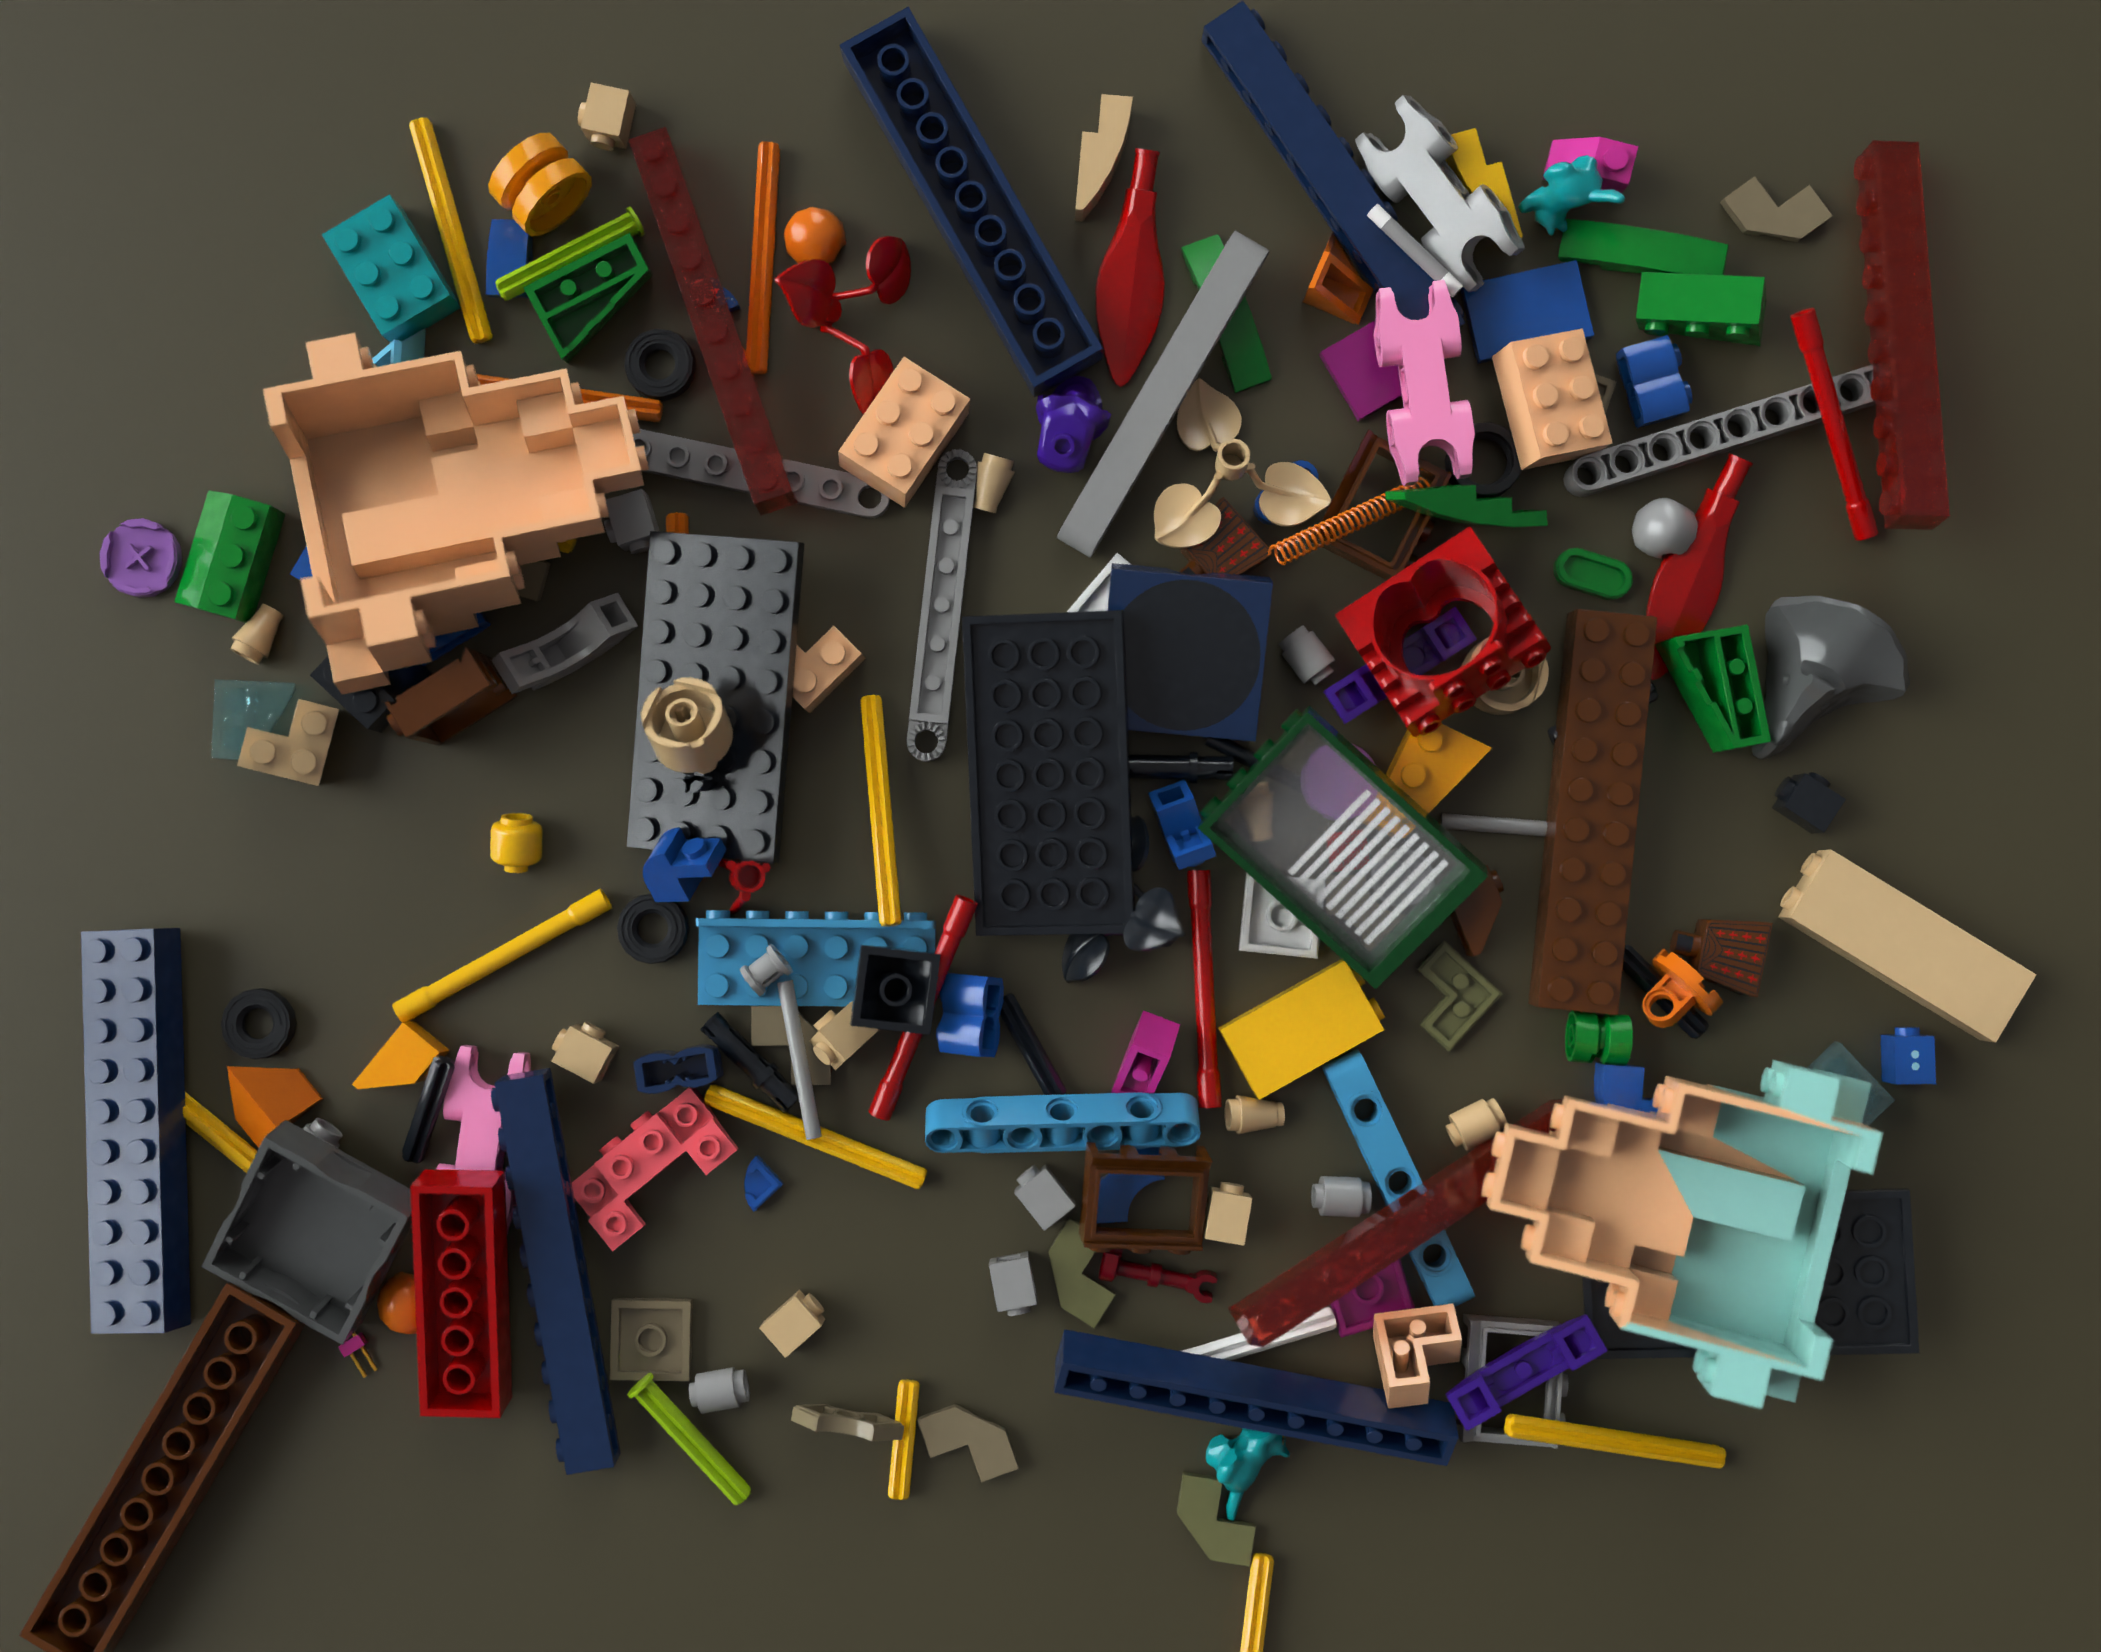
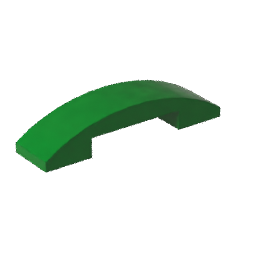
[1181,234,1272,394]

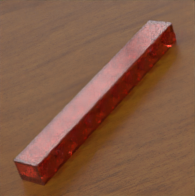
[629,127,798,516]
[1854,140,1950,530]
[1228,1099,1563,1348]

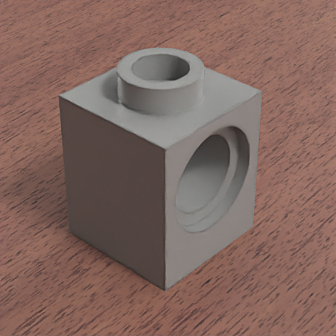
[1015,1164,1076,1231]
[989,1251,1037,1316]

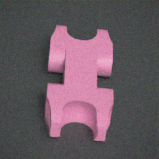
[1373,280,1475,487]
[436,1045,531,1235]

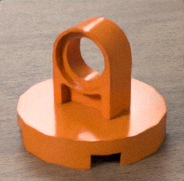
[1642,949,1723,1028]

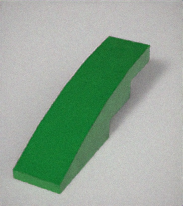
[1558,219,1729,275]
[1385,485,1548,527]

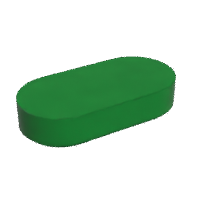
[1553,548,1633,600]

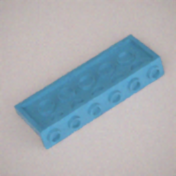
[696,910,936,1007]

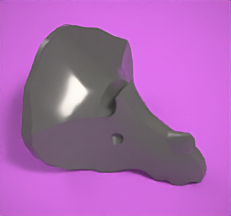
[1752,596,1910,759]

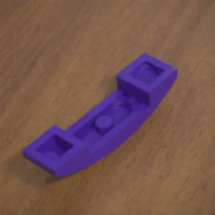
[1323,606,1477,724]
[1445,1314,1608,1431]

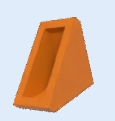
[1303,232,1374,324]
[227,1066,323,1148]

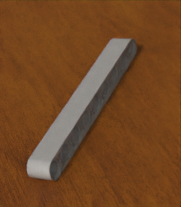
[1057,230,1270,558]
[1563,360,1908,497]

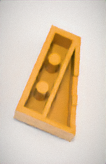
[1362,724,1492,839]

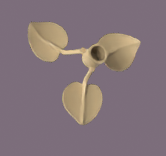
[1154,378,1331,549]

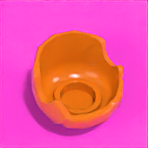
[784,206,846,264]
[377,1272,416,1334]

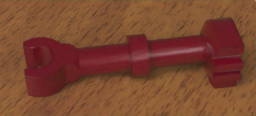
[1099,1248,1218,1303]

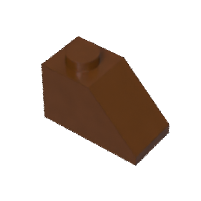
[1450,865,1504,957]

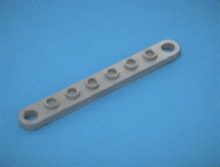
[633,429,890,519]
[907,449,977,762]

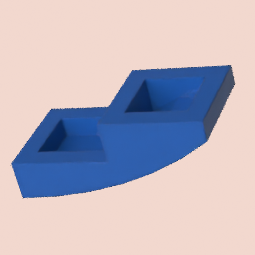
[486,219,533,298]

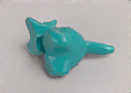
[1518,155,1625,236]
[1206,1428,1290,1521]

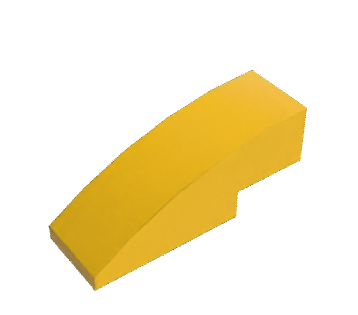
[1445,128,1523,239]

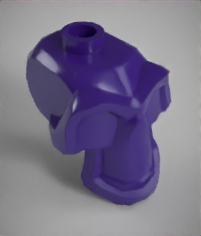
[1036,376,1111,473]

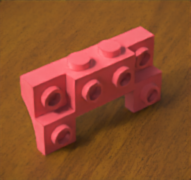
[572,1087,739,1252]

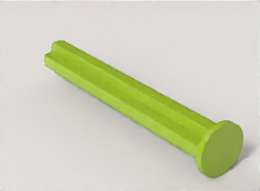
[495,206,645,301]
[627,1373,751,1505]

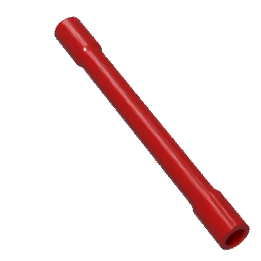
[1790,308,1879,540]
[1187,870,1222,1108]
[868,895,978,1121]

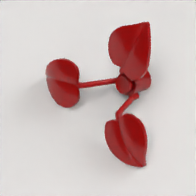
[775,236,911,415]

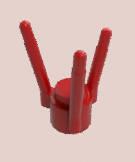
[718,858,771,914]

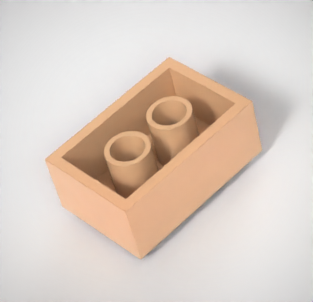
[1492,328,1613,470]
[838,357,970,508]

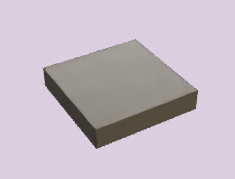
[610,1298,693,1381]

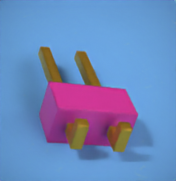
[338,1332,378,1378]

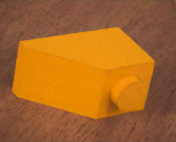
[352,1020,450,1089]

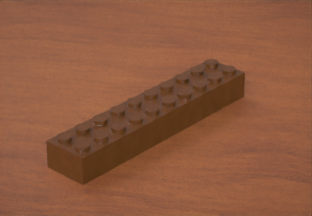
[1528,609,1657,1015]
[19,1282,306,1652]

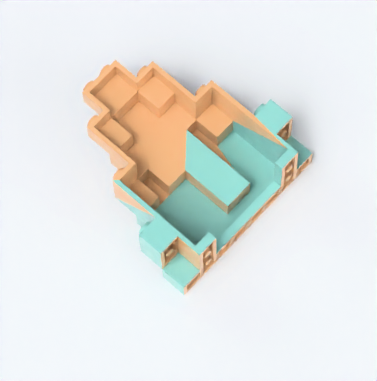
[1482,1060,1882,1409]

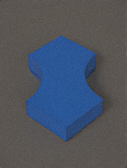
[1096,1147,1165,1224]

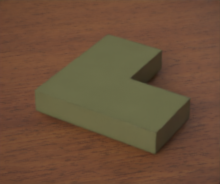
[1416,940,1502,1052]

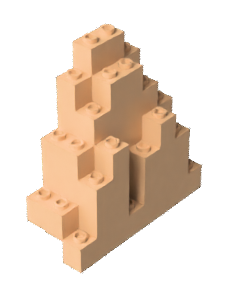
[263,333,649,695]

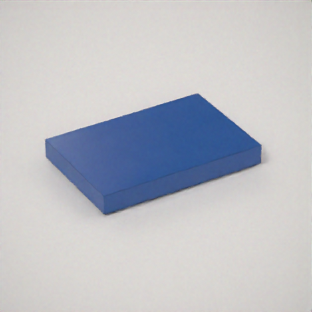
[1460,260,1594,364]

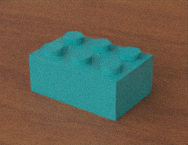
[322,194,461,343]

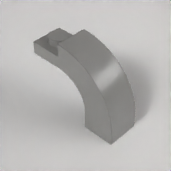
[491,593,638,694]

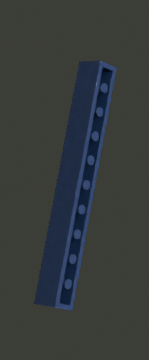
[1201,0,1465,330]
[491,1068,621,1475]
[1054,1329,1459,1466]

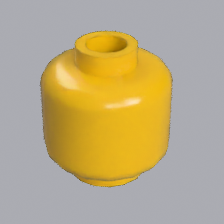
[490,813,543,873]

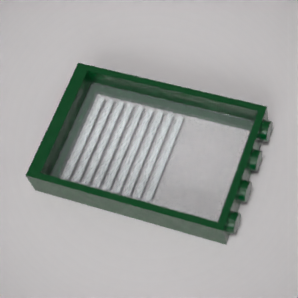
[1198,705,1488,989]

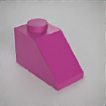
[1542,137,1639,194]
[1111,1010,1180,1094]

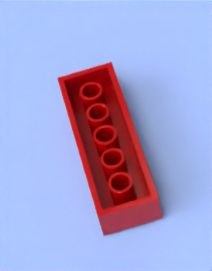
[410,1169,512,1418]

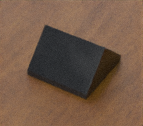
[850,945,941,1035]

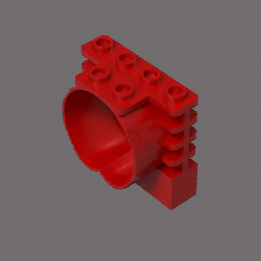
[1335,526,1551,737]

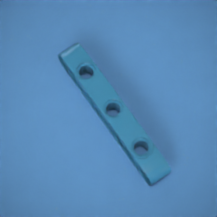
[1321,1049,1475,1307]
[925,1092,1201,1153]

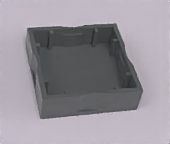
[201,1120,412,1345]

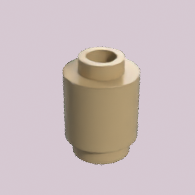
[1445,1098,1507,1151]

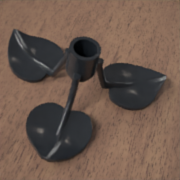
[1062,815,1185,983]

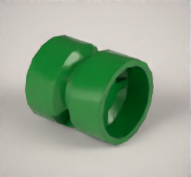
[1565,1011,1633,1066]

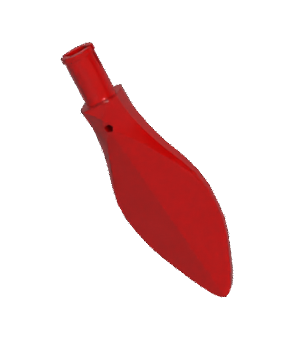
[1095,148,1165,387]
[1646,453,1753,680]

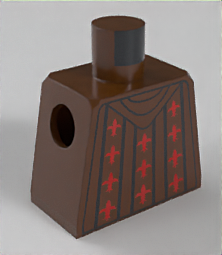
[1179,497,1273,575]
[1670,919,1773,997]

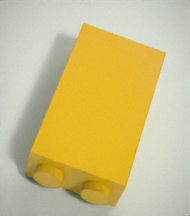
[1218,959,1385,1100]

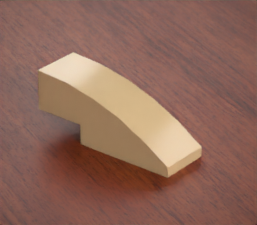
[1075,94,1133,221]

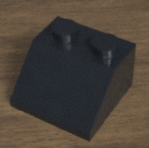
[310,656,433,733]

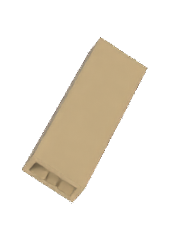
[1778,849,2037,1043]

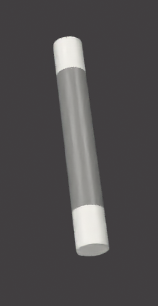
[1367,203,1463,297]

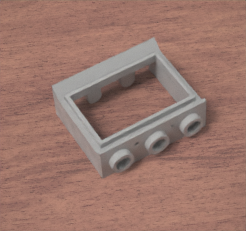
[1457,1314,1568,1449]

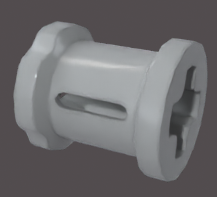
[739,944,793,996]

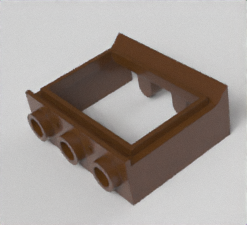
[1310,429,1452,580]
[385,646,518,746]
[1079,1142,1213,1255]

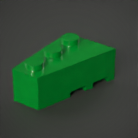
[523,233,653,364]
[1636,272,1766,346]
[1655,624,1771,753]

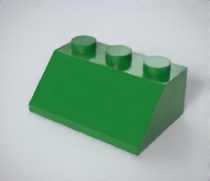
[174,490,286,623]

